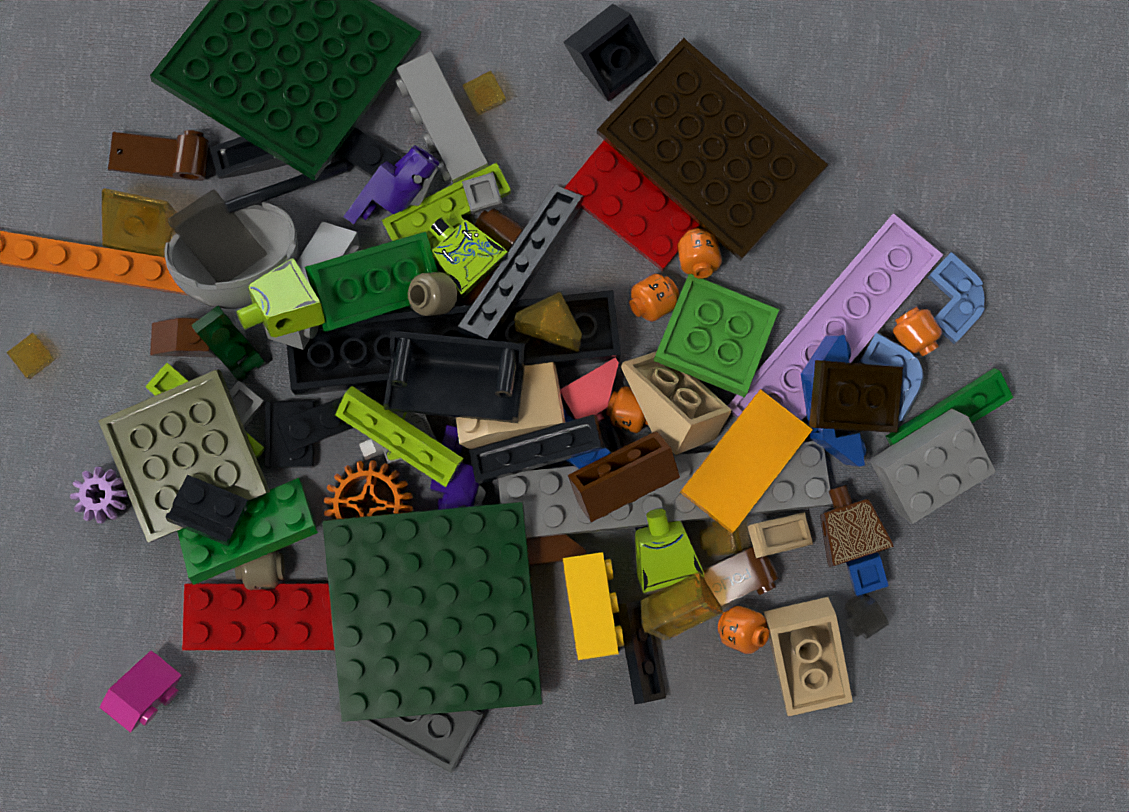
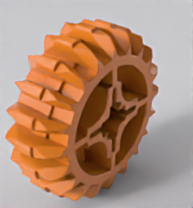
[324,460,413,519]

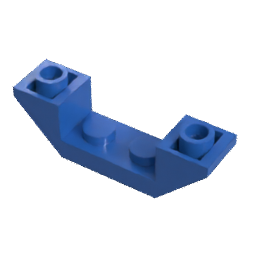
[800,335,866,467]

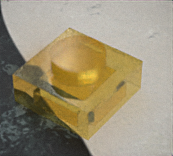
[463,71,506,116]
[7,332,56,379]

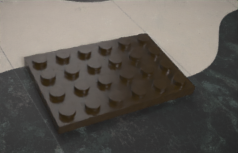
[597,37,828,261]

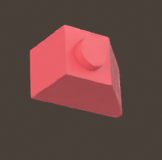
[560,357,619,422]

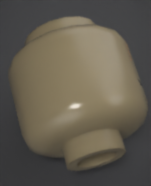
[408,272,457,316]
[235,550,285,590]

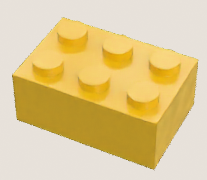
[563,552,624,660]

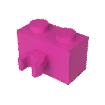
[99,650,182,733]

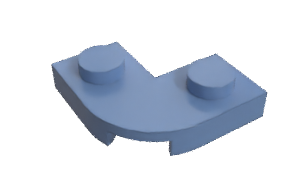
[927,252,985,344]
[860,333,924,422]

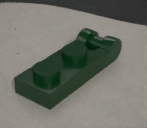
[191,305,266,382]

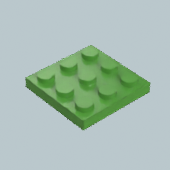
[653,274,779,398]

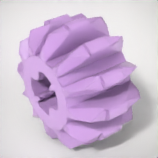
[70,467,128,524]

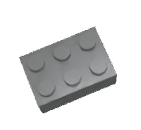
[869,409,996,524]

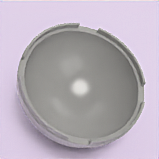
[164,202,298,309]

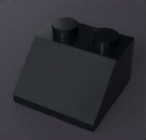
[563,4,657,102]

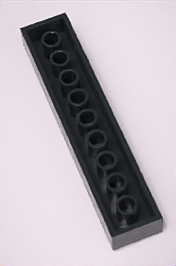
[286,290,621,396]

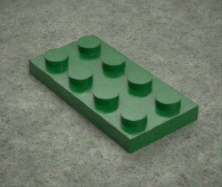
[305,232,438,331]
[177,478,318,585]

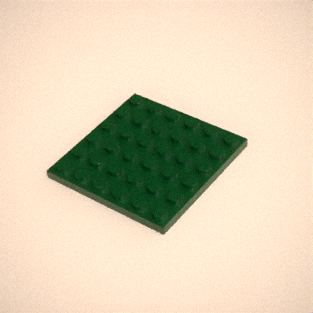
[150,0,422,181]
[322,501,543,722]

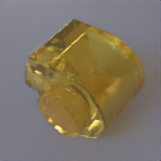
[699,521,743,557]

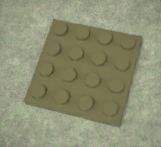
[98,370,270,543]

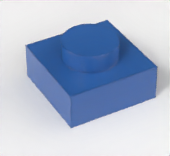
[846,552,889,596]

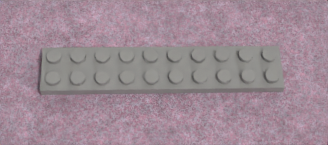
[498,441,833,539]

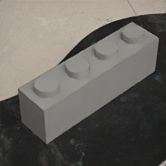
[395,51,488,184]
[264,222,362,350]

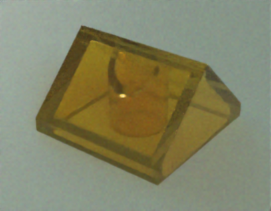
[102,188,178,257]
[514,292,582,352]
[641,572,724,641]

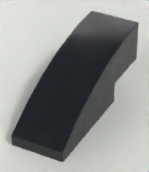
[210,137,287,179]

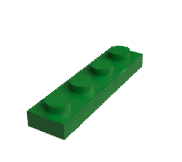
[885,368,1014,446]

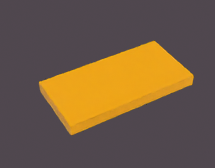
[679,389,813,533]

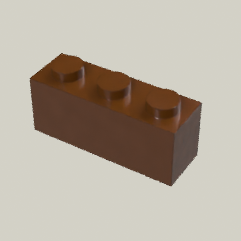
[568,431,680,522]

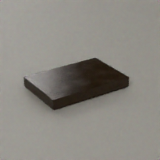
[809,360,903,433]

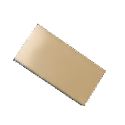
[748,512,813,558]

